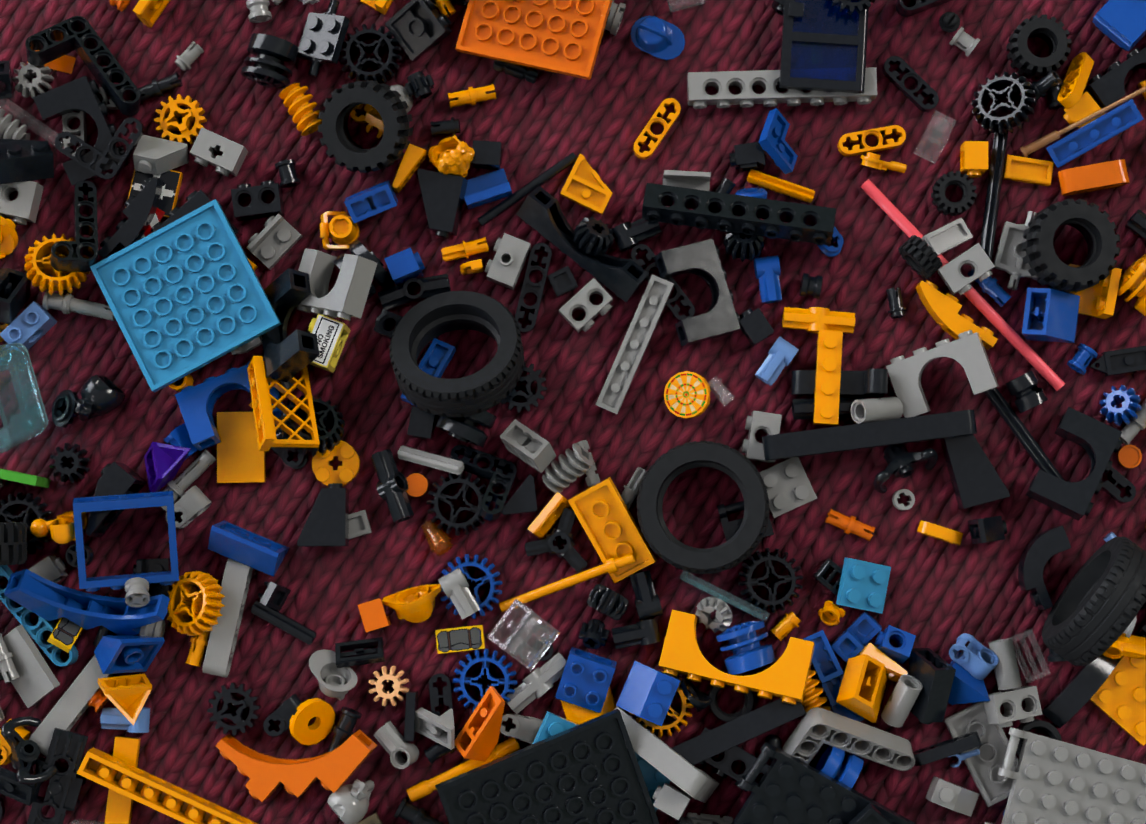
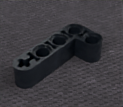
[50,180,98,272]
[791,369,888,397]

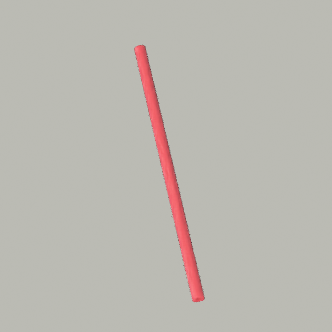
[860,179,1065,391]

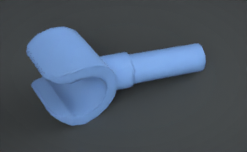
[947,748,980,768]

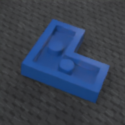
[759,108,798,174]

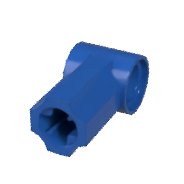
[754,255,782,304]

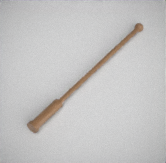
[1020,86,1146,157]

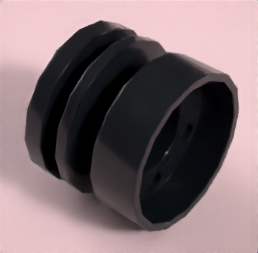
[241,33,299,89]

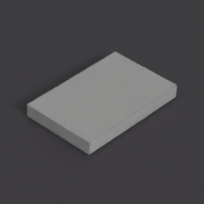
[3,624,60,708]

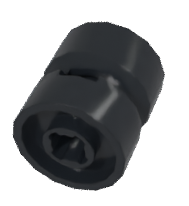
[1005,370,1048,413]

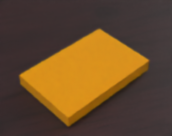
[217,411,266,483]

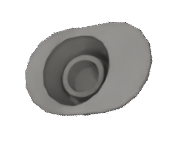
[309,649,358,701]

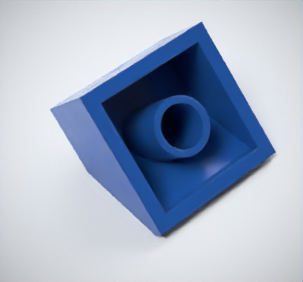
[616,660,680,726]

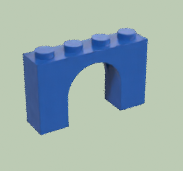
[175,358,284,451]

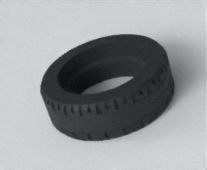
[390,291,524,417]
[637,441,769,574]
[1042,537,1146,666]

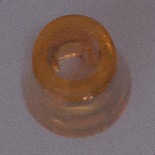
[421,520,453,556]

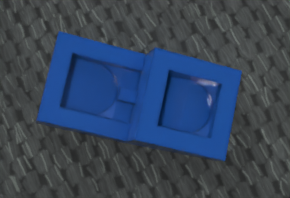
[831,611,882,663]

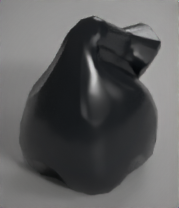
[75,375,125,421]

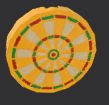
[664,371,711,419]

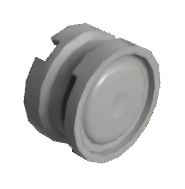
[604,0,626,36]

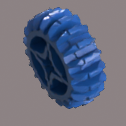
[439,554,503,619]
[453,648,518,712]

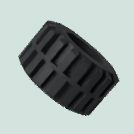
[1006,14,1072,80]

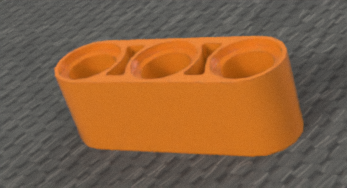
[1058,159,1130,196]

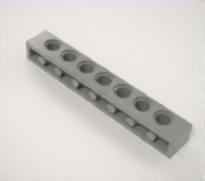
[687,67,877,109]

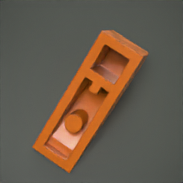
[455,686,505,762]

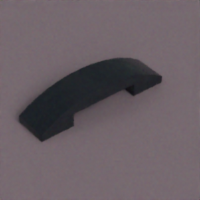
[1042,654,1122,728]

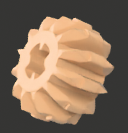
[369,665,409,706]

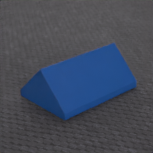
[208,520,289,577]

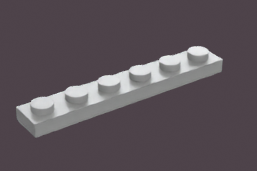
[595,274,674,415]

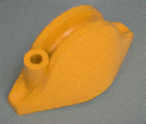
[382,584,442,623]

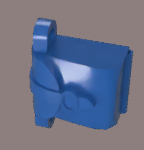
[1092,0,1146,51]

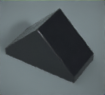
[502,474,538,515]

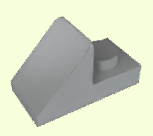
[415,707,455,750]

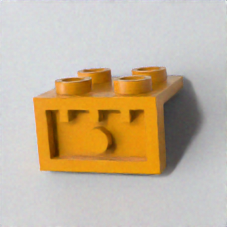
[1068,264,1122,319]

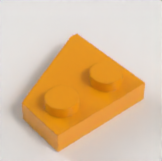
[560,154,613,215]

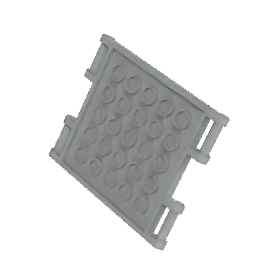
[984,727,1146,824]

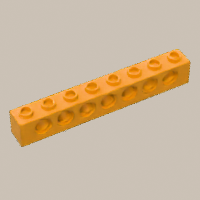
[76,747,258,824]

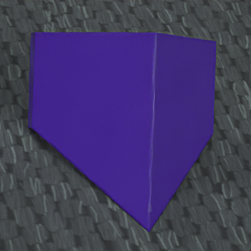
[144,442,191,492]

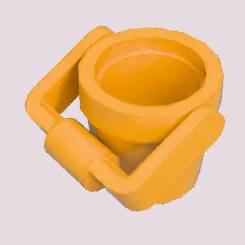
[319,211,360,250]

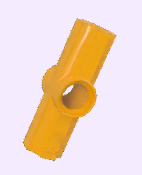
[782,307,856,334]

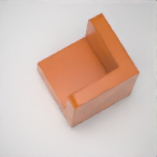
[358,598,391,632]

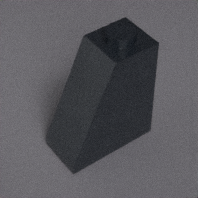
[417,169,468,238]
[297,483,349,547]
[908,648,956,724]

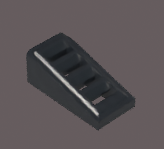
[812,558,842,596]

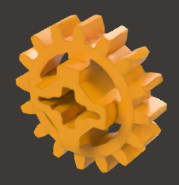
[154,94,207,144]

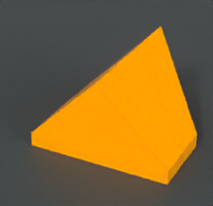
[97,674,152,726]

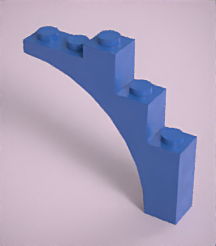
[4,569,170,636]

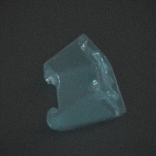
[0,342,48,453]

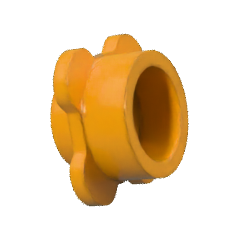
[818,600,846,626]

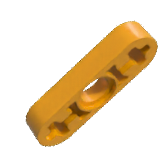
[1057,52,1094,109]
[633,98,681,159]
[837,125,906,156]

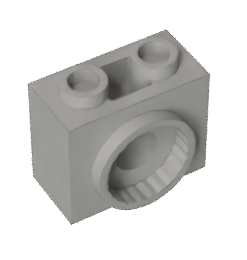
[0,181,44,225]

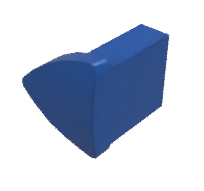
[163,423,198,460]

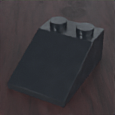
[86,462,147,537]

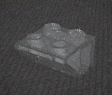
[487,599,560,671]

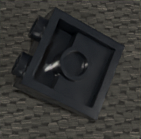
[385,0,452,61]

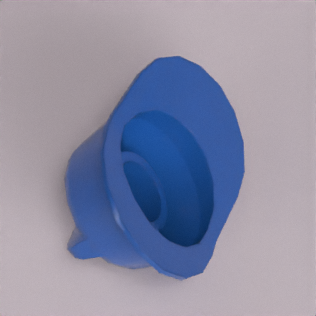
[631,16,685,60]

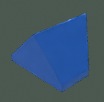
[948,652,990,705]

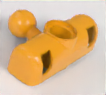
[30,511,87,544]

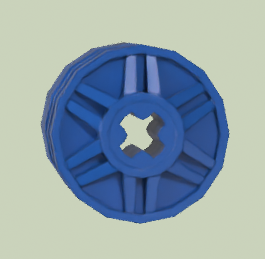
[716,620,777,675]

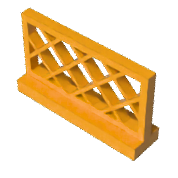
[247,356,320,451]

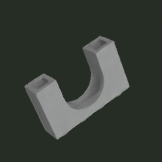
[297,248,377,321]
[886,330,999,418]

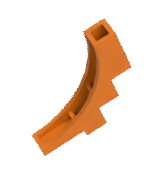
[216,729,377,802]

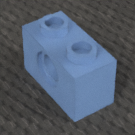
[0,301,57,354]

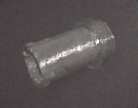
[708,376,735,406]

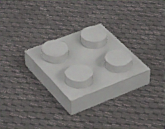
[759,457,817,518]

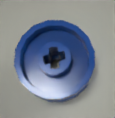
[814,745,864,788]

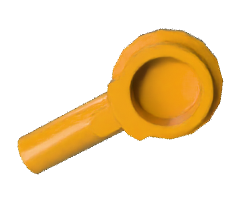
[860,152,907,174]

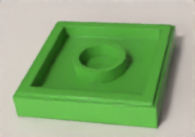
[0,468,51,488]

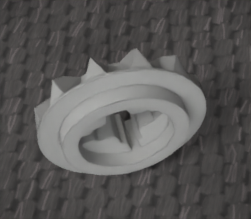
[695,597,733,633]

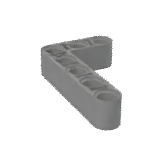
[614,706,719,803]
[782,707,915,771]

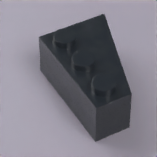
[0,139,54,184]

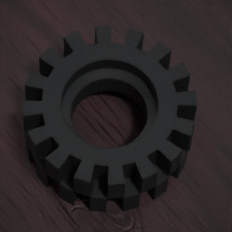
[931,171,977,216]
[898,235,942,279]

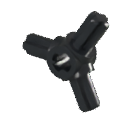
[525,508,587,573]

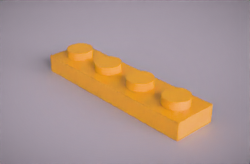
[813,330,843,426]

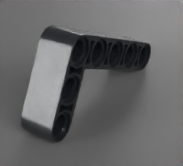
[25,16,140,116]

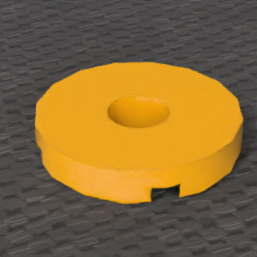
[289,698,335,746]

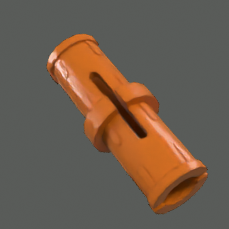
[825,509,875,541]

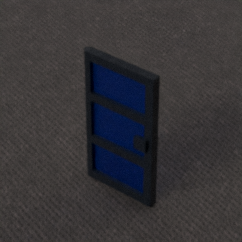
[779,0,869,94]

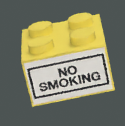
[308,313,351,373]

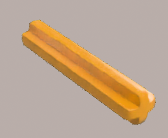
[747,169,815,203]

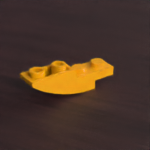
[916,281,998,350]

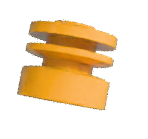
[1117,254,1146,317]

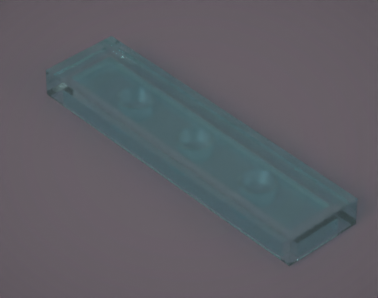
[679,570,770,621]

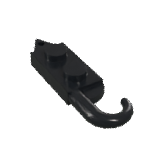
[1089,346,1146,376]

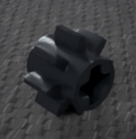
[404,71,435,101]
[578,619,610,649]

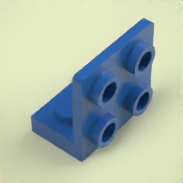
[555,647,617,713]

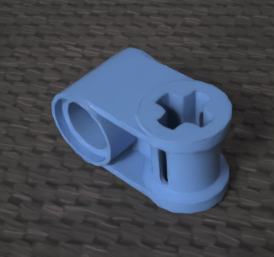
[949,633,999,680]

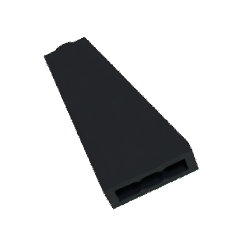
[940,435,1010,509]

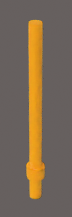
[499,553,636,612]

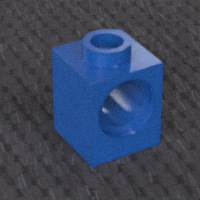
[875,625,916,664]

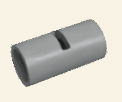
[850,397,903,424]
[988,638,1022,690]
[881,674,923,728]

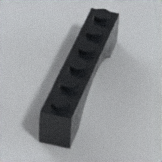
[516,186,649,302]

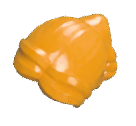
[428,135,475,177]

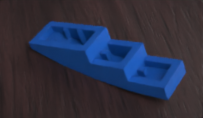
[803,630,864,722]

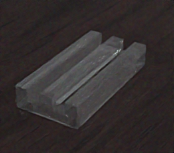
[1009,629,1051,683]

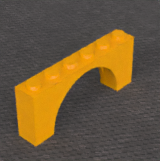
[658,609,815,705]

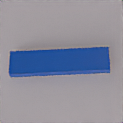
[1046,99,1144,168]

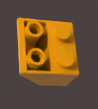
[836,654,888,723]

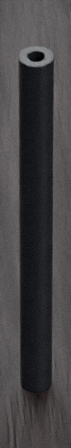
[477,152,577,226]

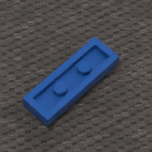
[401,338,456,407]

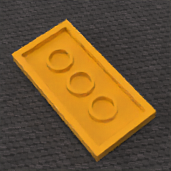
[568,477,657,583]

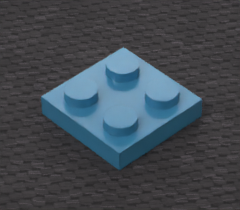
[836,557,891,614]

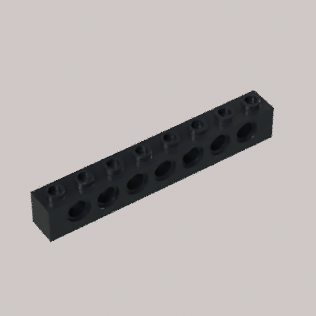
[642,183,836,245]

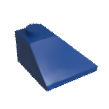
[94,635,165,674]

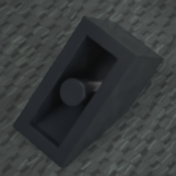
[968,516,1007,544]

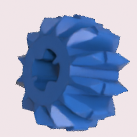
[1099,385,1142,426]

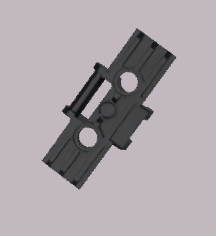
[27,727,88,824]

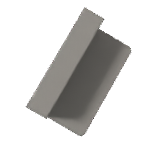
[662,170,711,191]

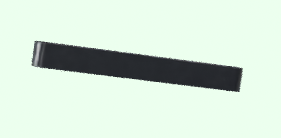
[762,409,977,461]

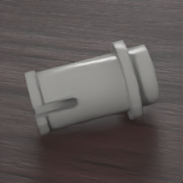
[174,41,204,71]

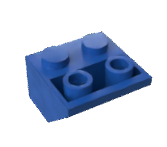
[1022,287,1080,343]

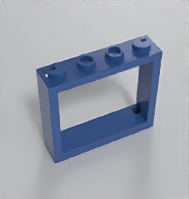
[73,491,179,592]

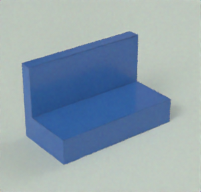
[464,168,512,210]

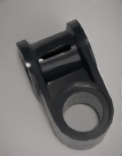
[271,428,308,469]
[263,693,303,737]

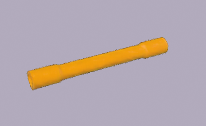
[406,737,521,802]

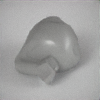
[327,779,375,824]

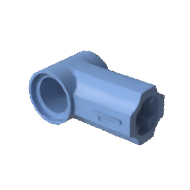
[755,336,799,386]
[100,707,151,733]

